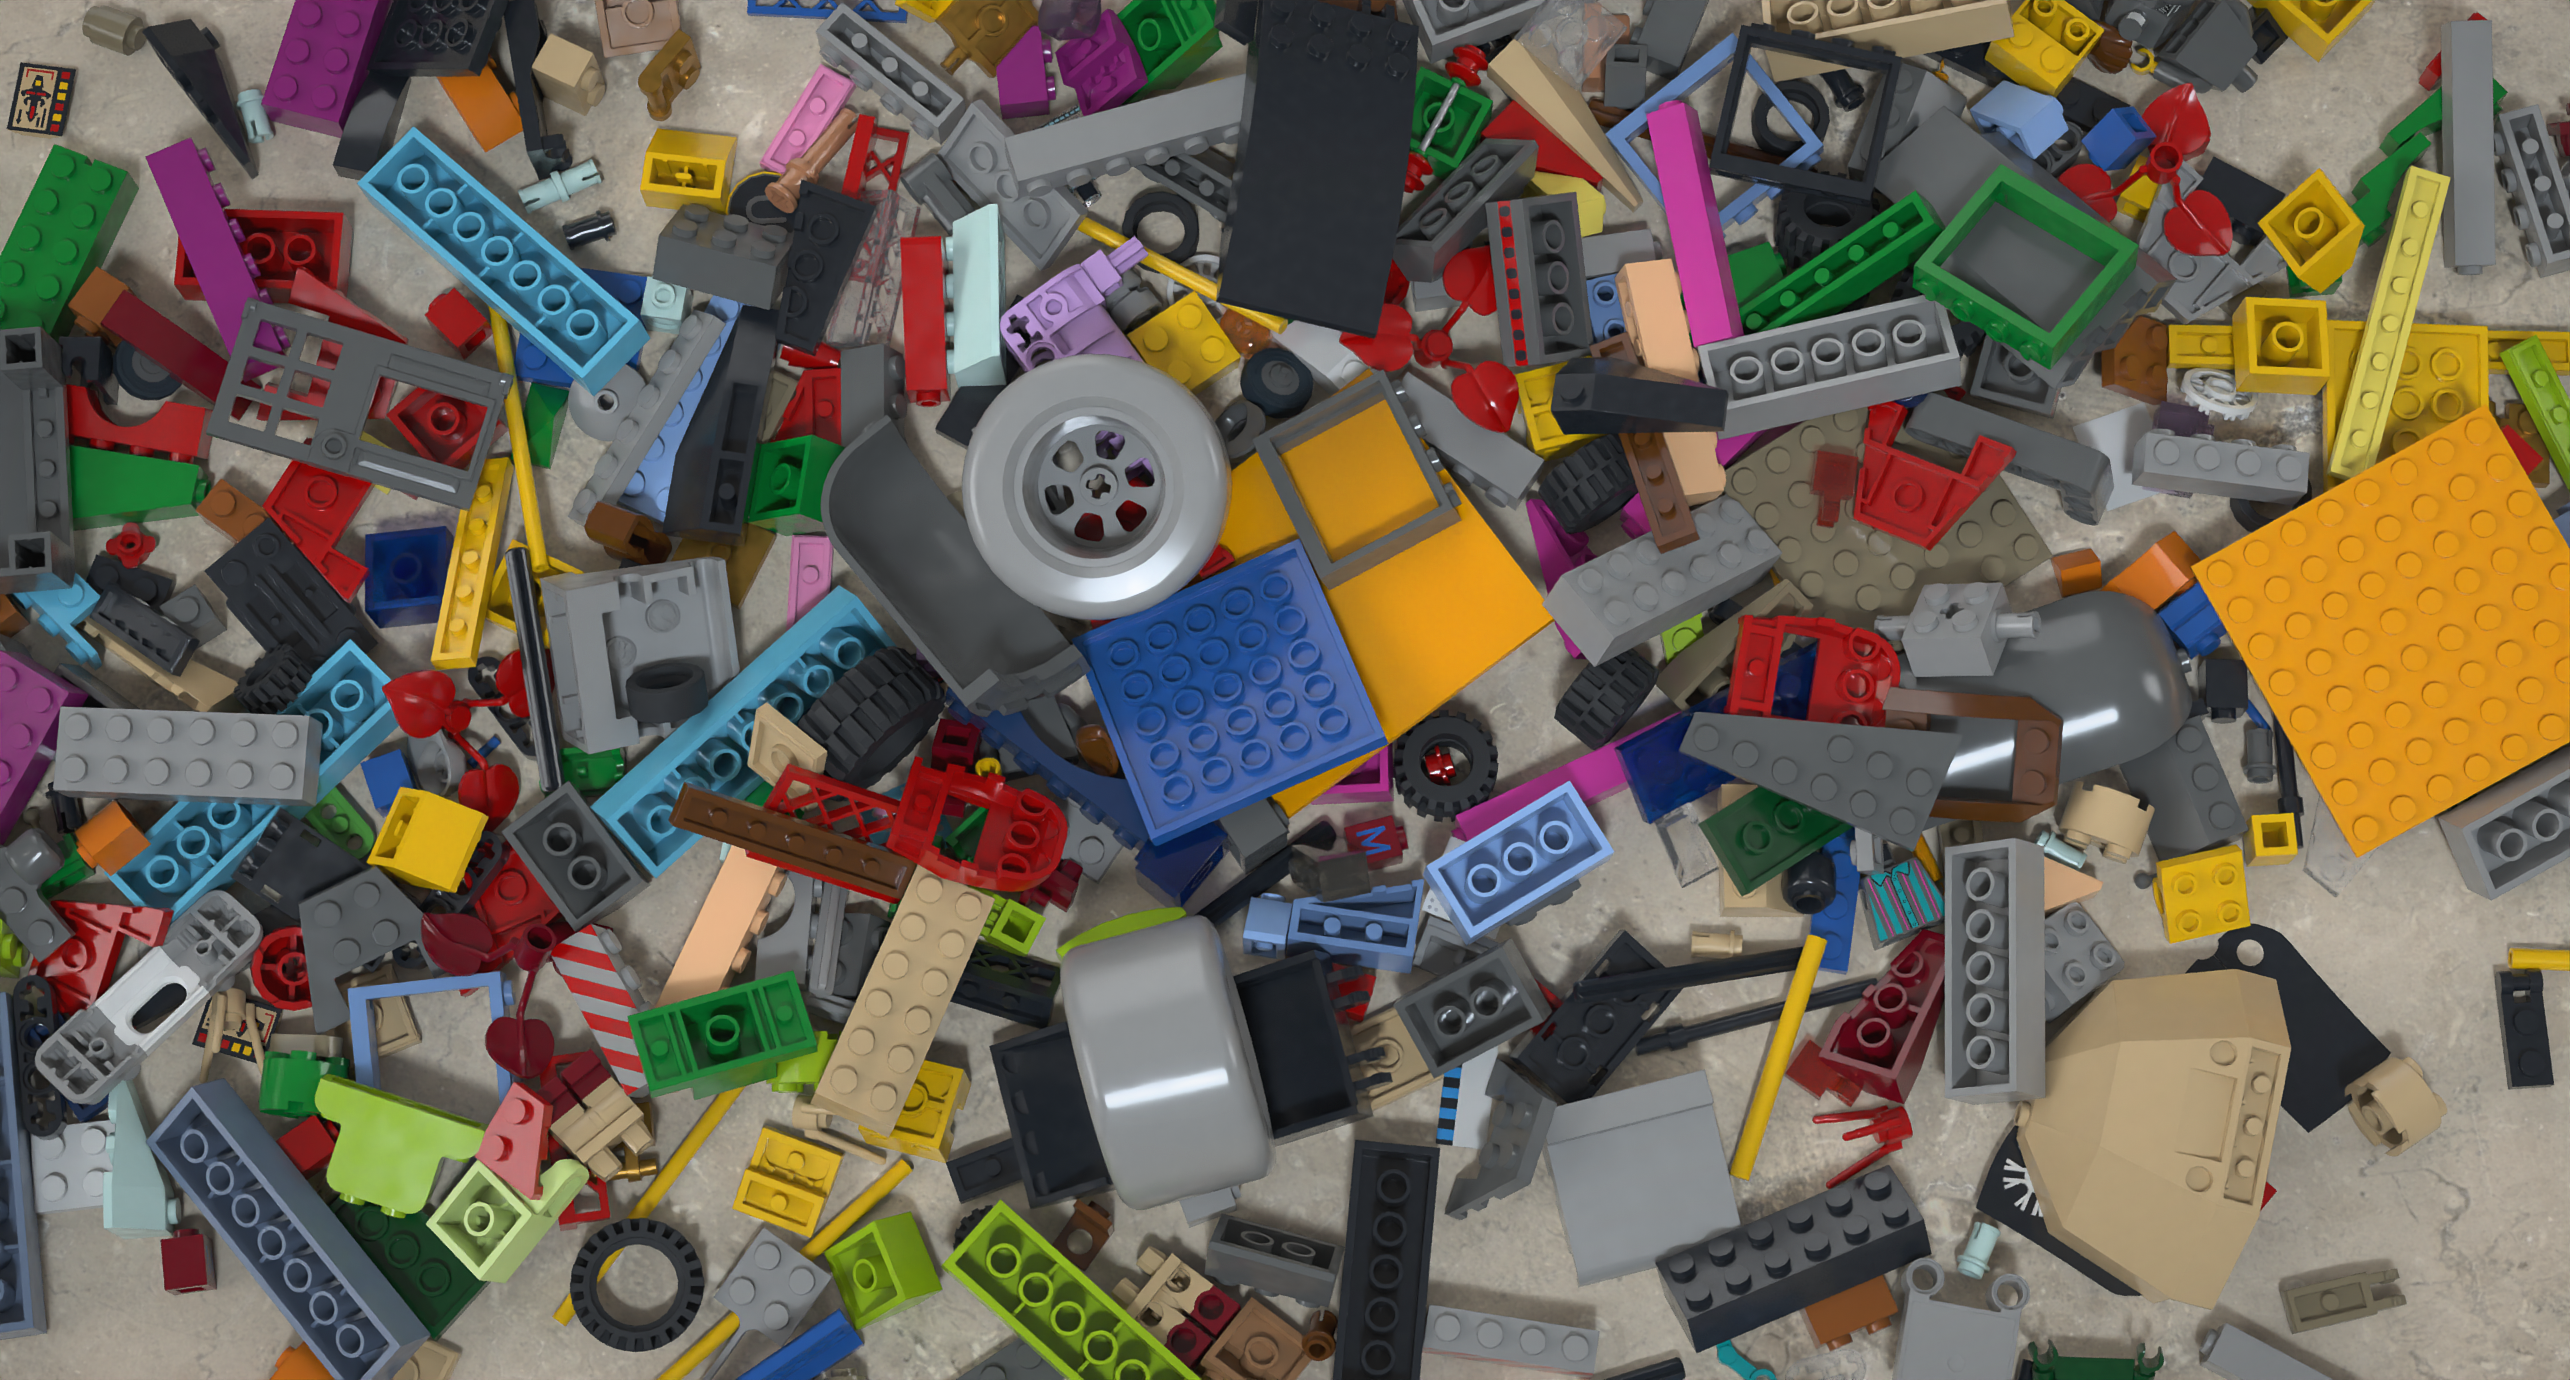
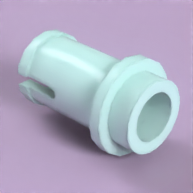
[236,89,274,143]
[2034,830,2087,871]
[1957,1222,2001,1279]

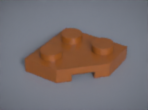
[2101,315,2168,406]

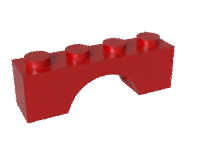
[67,384,213,464]

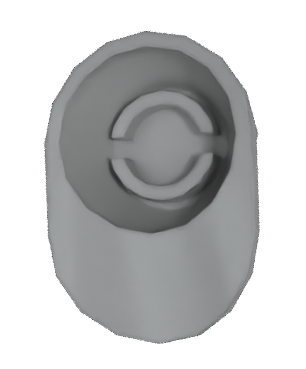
[407,729,468,798]

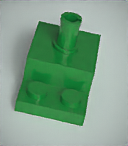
[1117,0,1223,107]
[627,970,818,1100]

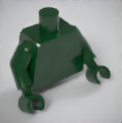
[2028,1339,2164,1380]

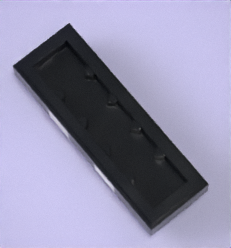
[89,581,200,677]

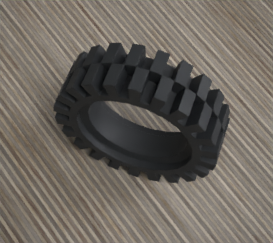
[570,1218,704,1352]

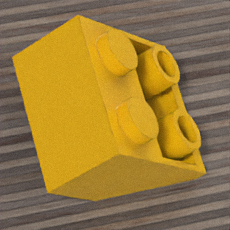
[1985,0,2104,98]
[640,128,737,215]
[367,787,488,893]

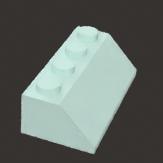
[946,204,1007,388]

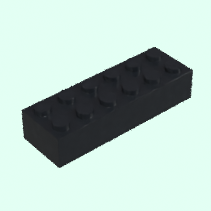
[1333,1140,1440,1380]
[1655,1165,1932,1354]

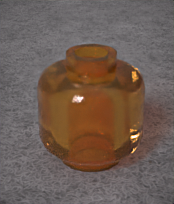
[1220,308,1274,358]

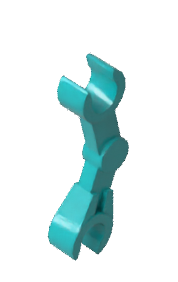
[1716,1340,1777,1380]

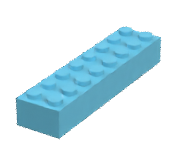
[357,126,651,396]
[590,585,897,878]
[104,639,399,926]

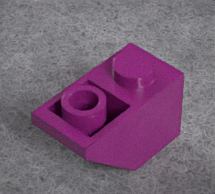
[996,25,1056,120]

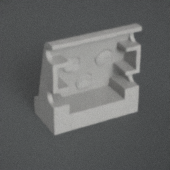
[540,557,740,754]
[1542,1069,1741,1287]

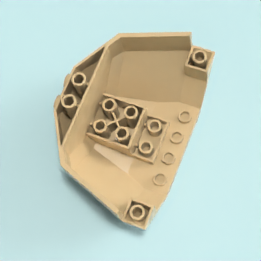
[2014,969,2291,1310]

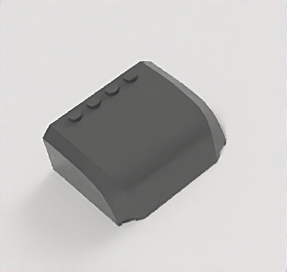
[0,327,75,594]

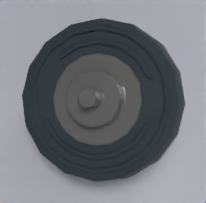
[113,340,182,400]
[1240,348,1314,419]

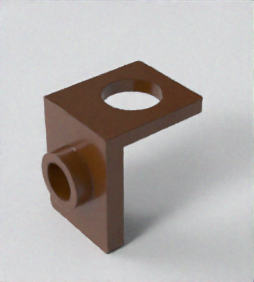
[1052,1199,1115,1271]

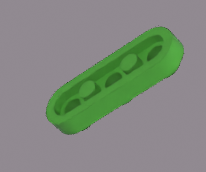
[305,787,376,859]

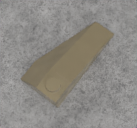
[1655,578,1814,720]

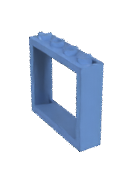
[1605,33,1824,238]
[347,971,524,1105]

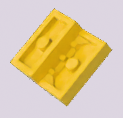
[732,1125,845,1238]

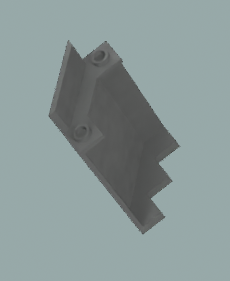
[1862,106,2177,389]

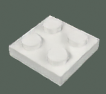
[30,1120,115,1215]

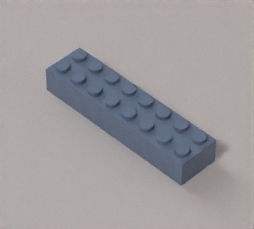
[0,991,47,1340]
[146,1078,431,1380]

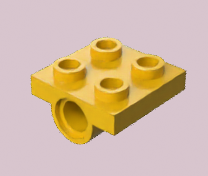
[2152,844,2251,944]

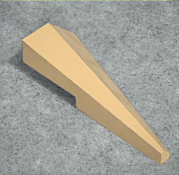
[1487,25,1643,213]
[76,615,244,713]

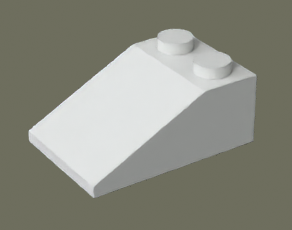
[1268,321,1412,396]

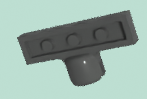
[0,828,75,963]

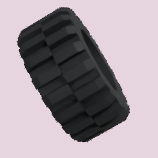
[798,646,946,802]

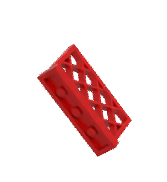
[745,764,941,904]

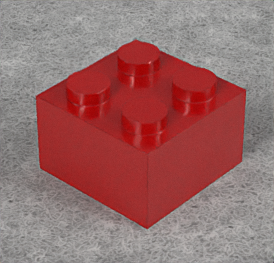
[385,387,509,470]

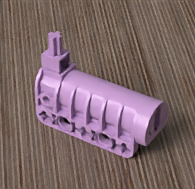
[1000,236,1155,486]

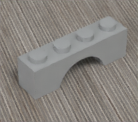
[755,818,824,991]

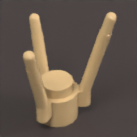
[199,988,265,1083]
[792,1093,886,1165]

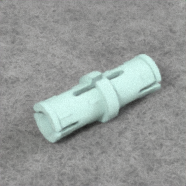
[518,159,602,214]

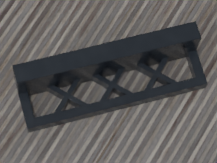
[950,942,1061,1029]

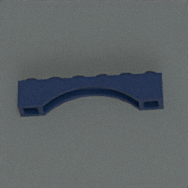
[946,687,1152,853]

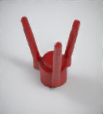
[1812,1105,1913,1189]

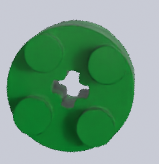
[258,1050,350,1121]

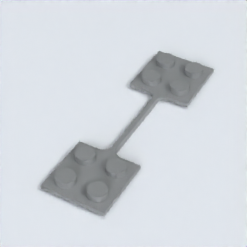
[702,1228,833,1380]

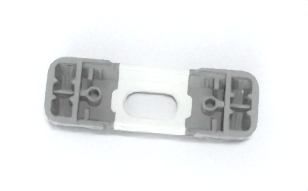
[35,890,263,1105]

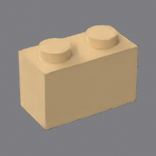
[532,33,605,116]

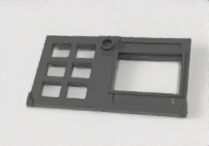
[206,297,514,512]

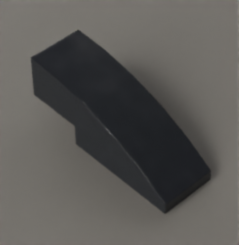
[333,72,412,180]

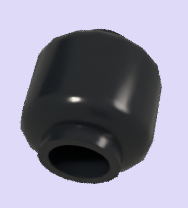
[1782,851,1837,914]

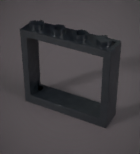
[1709,22,1902,207]

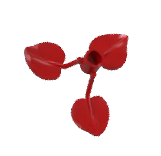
[2058,83,2233,256]
[1339,245,1519,433]
[382,648,555,832]

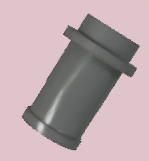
[2243,728,2277,784]

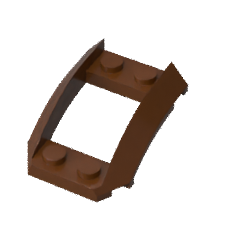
[1882,686,2064,823]

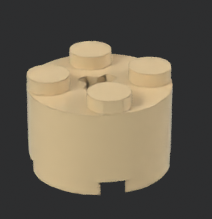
[2058,781,2155,864]
[2345,1057,2447,1157]

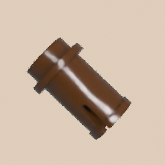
[1302,1310,1338,1361]

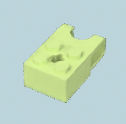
[426,1132,589,1283]

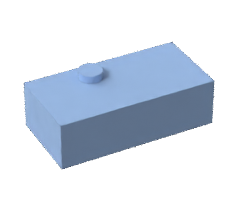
[1423,780,1614,946]

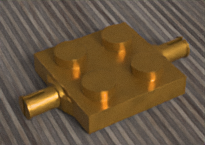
[935,0,1047,78]

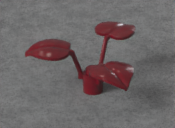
[421,913,614,1079]

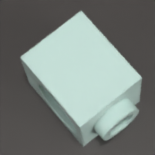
[640,276,694,334]

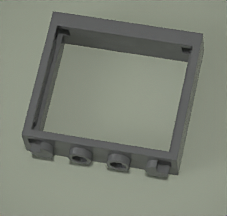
[1252,370,1462,590]

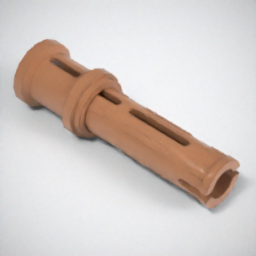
[765,108,858,213]

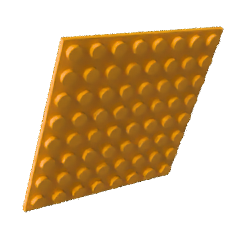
[1176,368,1555,819]
[2190,404,2570,858]

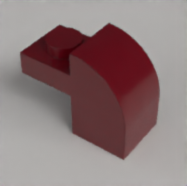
[931,718,981,818]

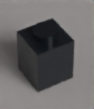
[2198,659,2248,724]

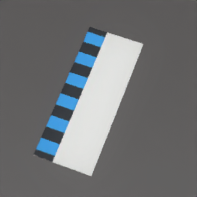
[1436,1046,1498,1150]

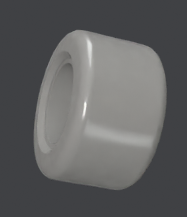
[962,354,1232,620]
[1060,915,1276,1210]

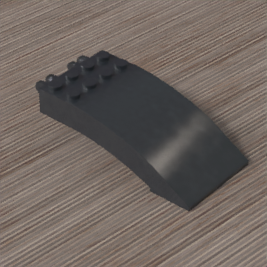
[1216,0,1419,339]
[989,950,1393,1209]

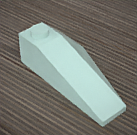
[103,1080,181,1239]

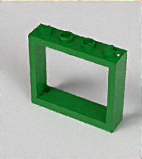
[1913,164,2139,370]

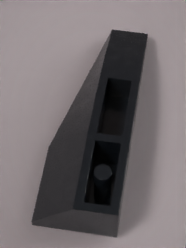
[662,305,780,547]

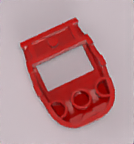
[1723,615,1901,728]
[886,756,1068,892]

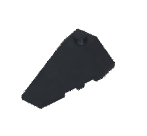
[1551,357,1729,435]

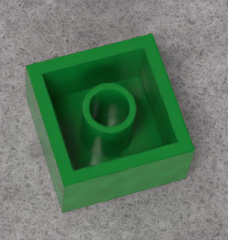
[748,435,846,536]

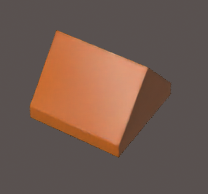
[2050,548,2102,598]

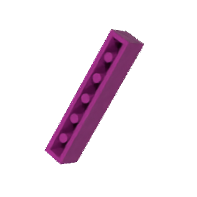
[145,137,291,382]

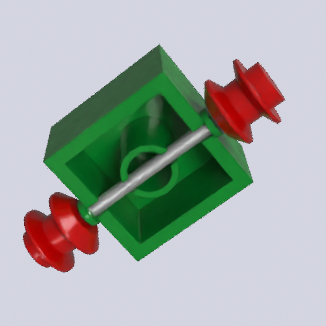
[1404,44,1493,193]

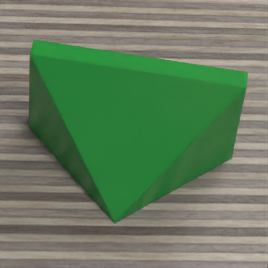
[510,383,569,469]

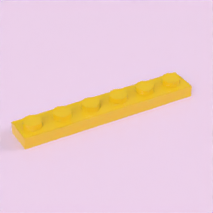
[431,457,514,670]

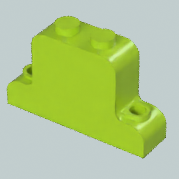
[315,1074,489,1218]

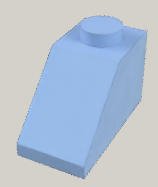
[1243,893,1293,960]

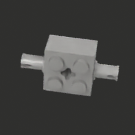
[1874,582,2041,677]

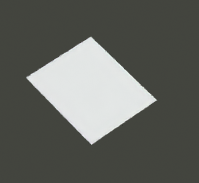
[2073,402,2168,511]

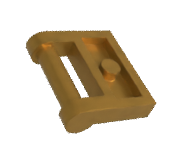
[638,28,701,121]

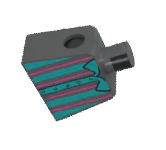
[1859,843,1945,951]

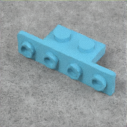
[11,572,102,671]

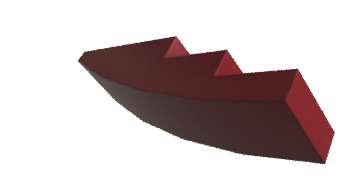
[100,289,262,422]

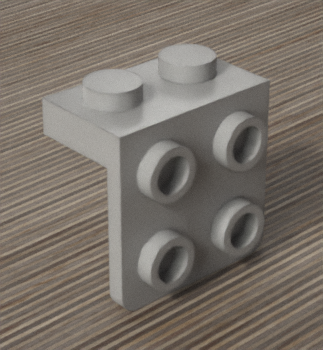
[2045,902,2124,1024]

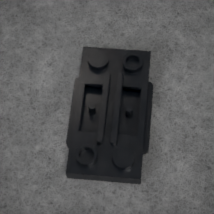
[204,517,379,676]

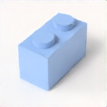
[1970,80,2069,159]

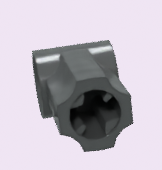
[900,152,976,236]

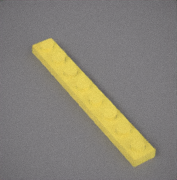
[2326,166,2451,481]

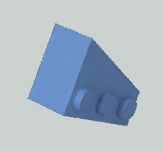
[1287,879,1424,974]

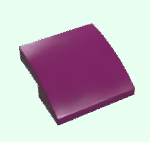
[1055,9,1148,117]

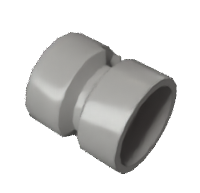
[1105,268,1163,338]

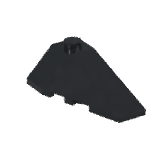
[142,19,259,180]

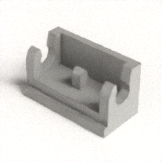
[1412,916,1500,976]

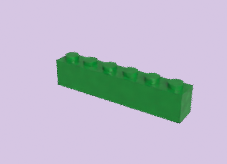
[1739,190,1945,336]

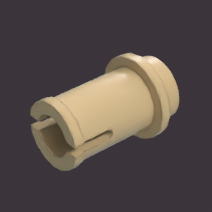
[1691,930,1743,959]

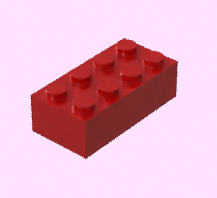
[174,209,353,304]

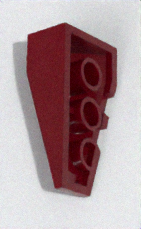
[1819,929,1945,1104]

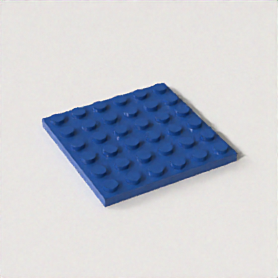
[1072,538,1389,847]

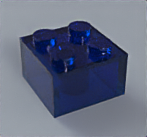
[365,526,455,629]
[1134,822,1229,908]

